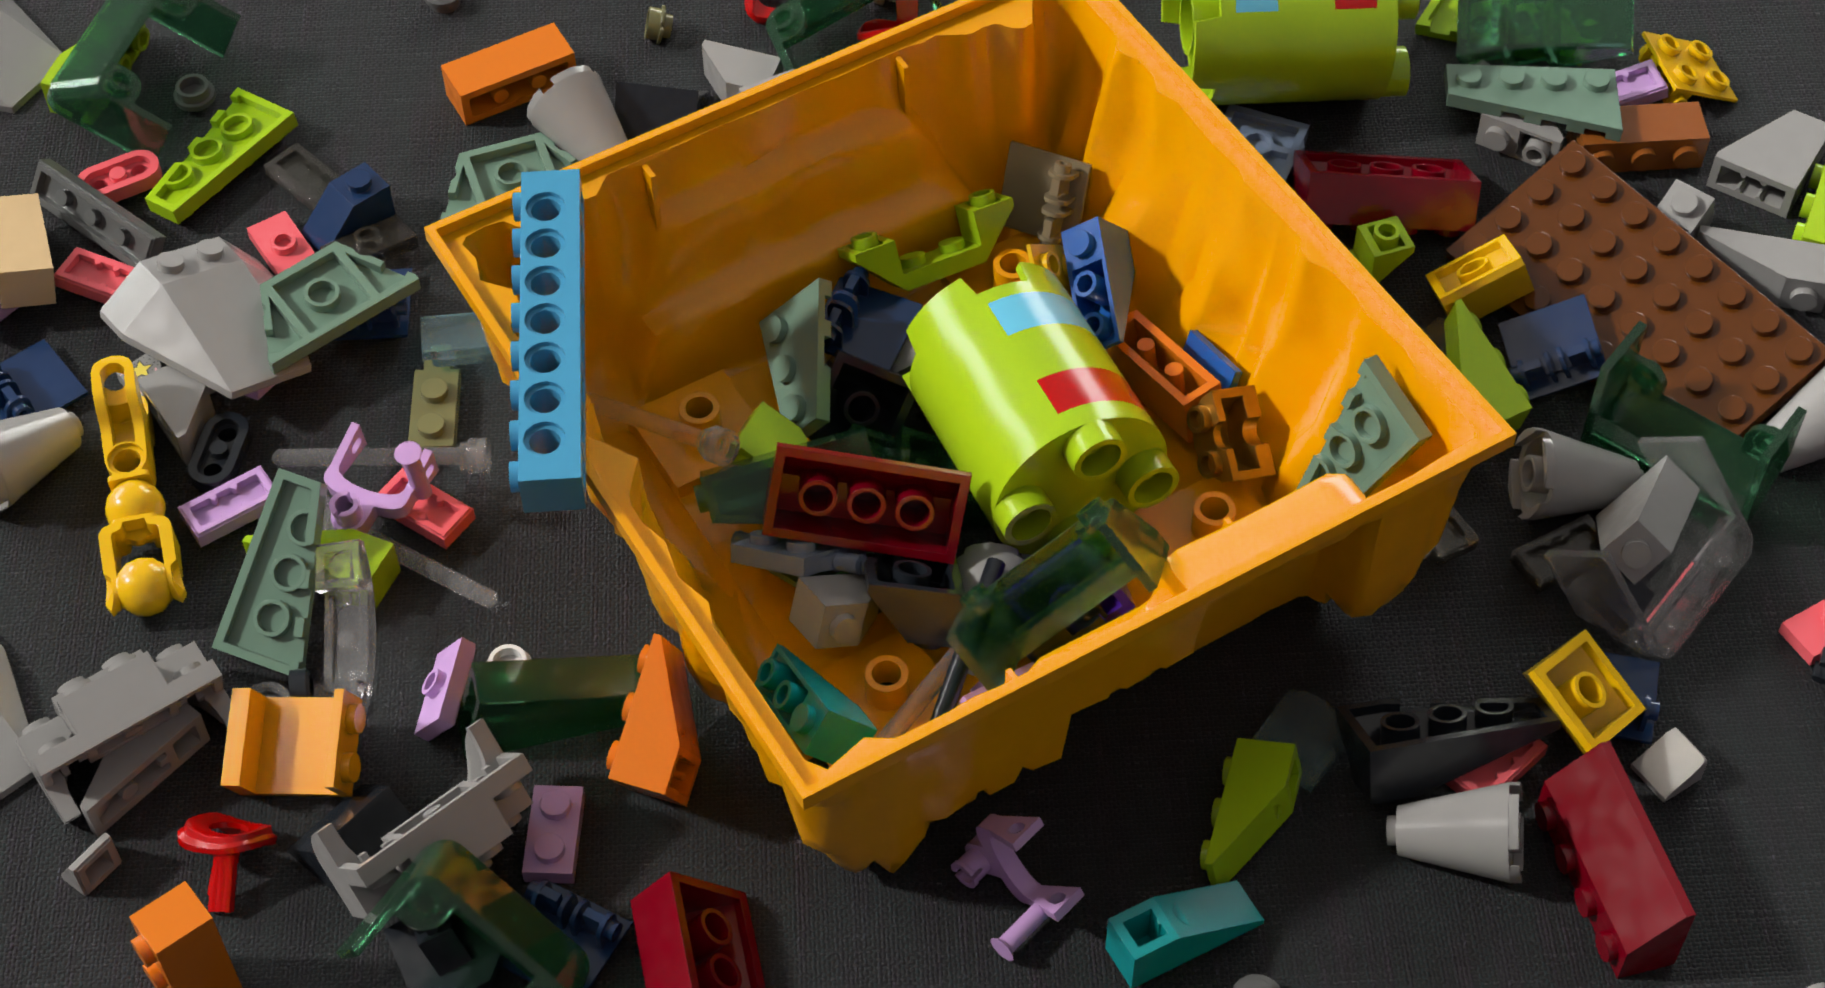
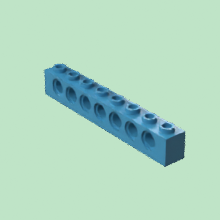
[509,169,586,513]

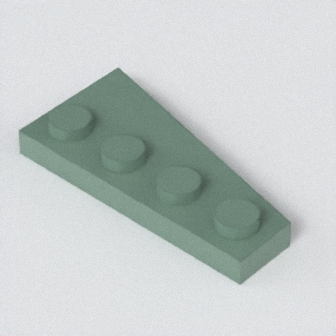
[1444,64,1623,142]
[1296,355,1432,497]
[211,468,328,675]

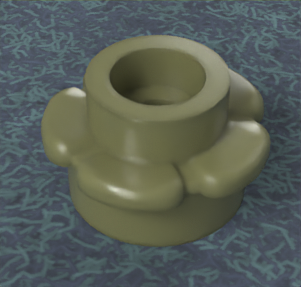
[644,5,673,45]

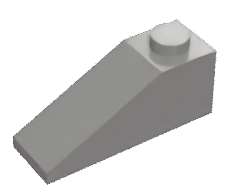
[1696,225,1825,314]
[80,703,210,837]

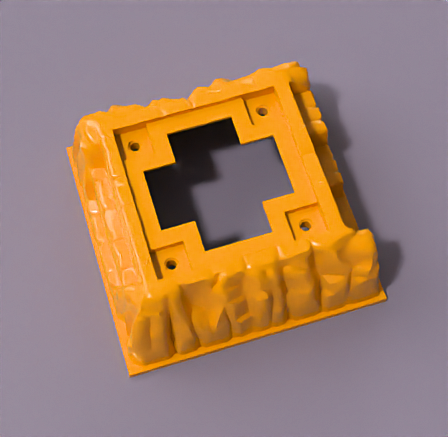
[424,0,1517,873]

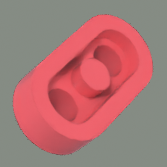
[78,150,163,202]

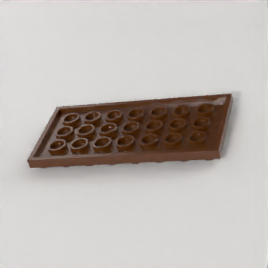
[1446,140,1825,478]

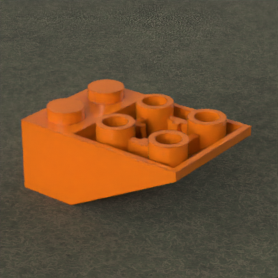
[606,633,701,807]

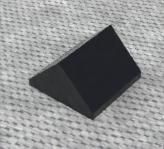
[614,82,710,140]
[809,349,915,459]
[288,784,412,896]

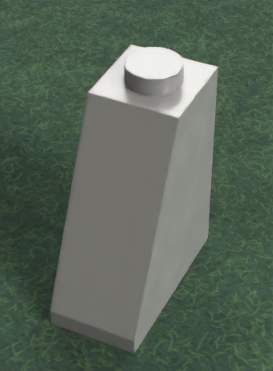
[1706,110,1825,218]
[1596,455,1700,585]

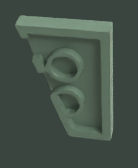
[759,278,832,438]

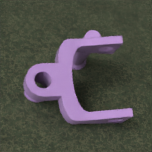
[324,422,439,534]
[951,814,1085,961]

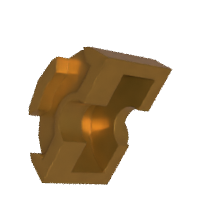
[1187,385,1277,482]

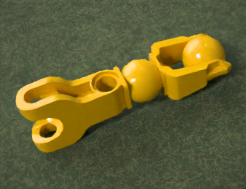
[91,356,187,617]

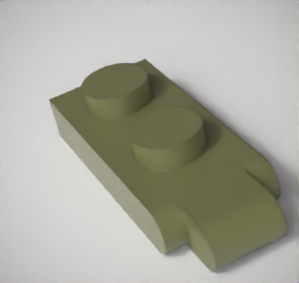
[408,355,461,457]

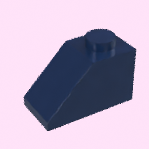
[301,162,397,252]

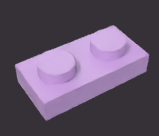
[522,785,585,884]

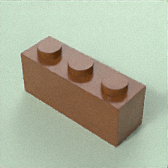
[1566,101,1710,172]

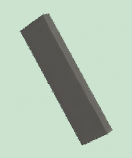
[30,158,166,267]

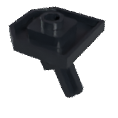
[384,882,508,988]

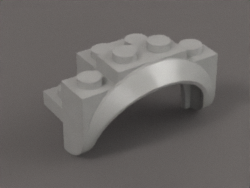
[15,641,231,825]
[311,718,533,921]

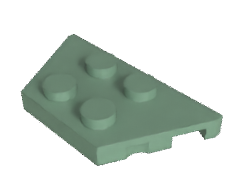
[440,132,577,220]
[260,241,421,375]

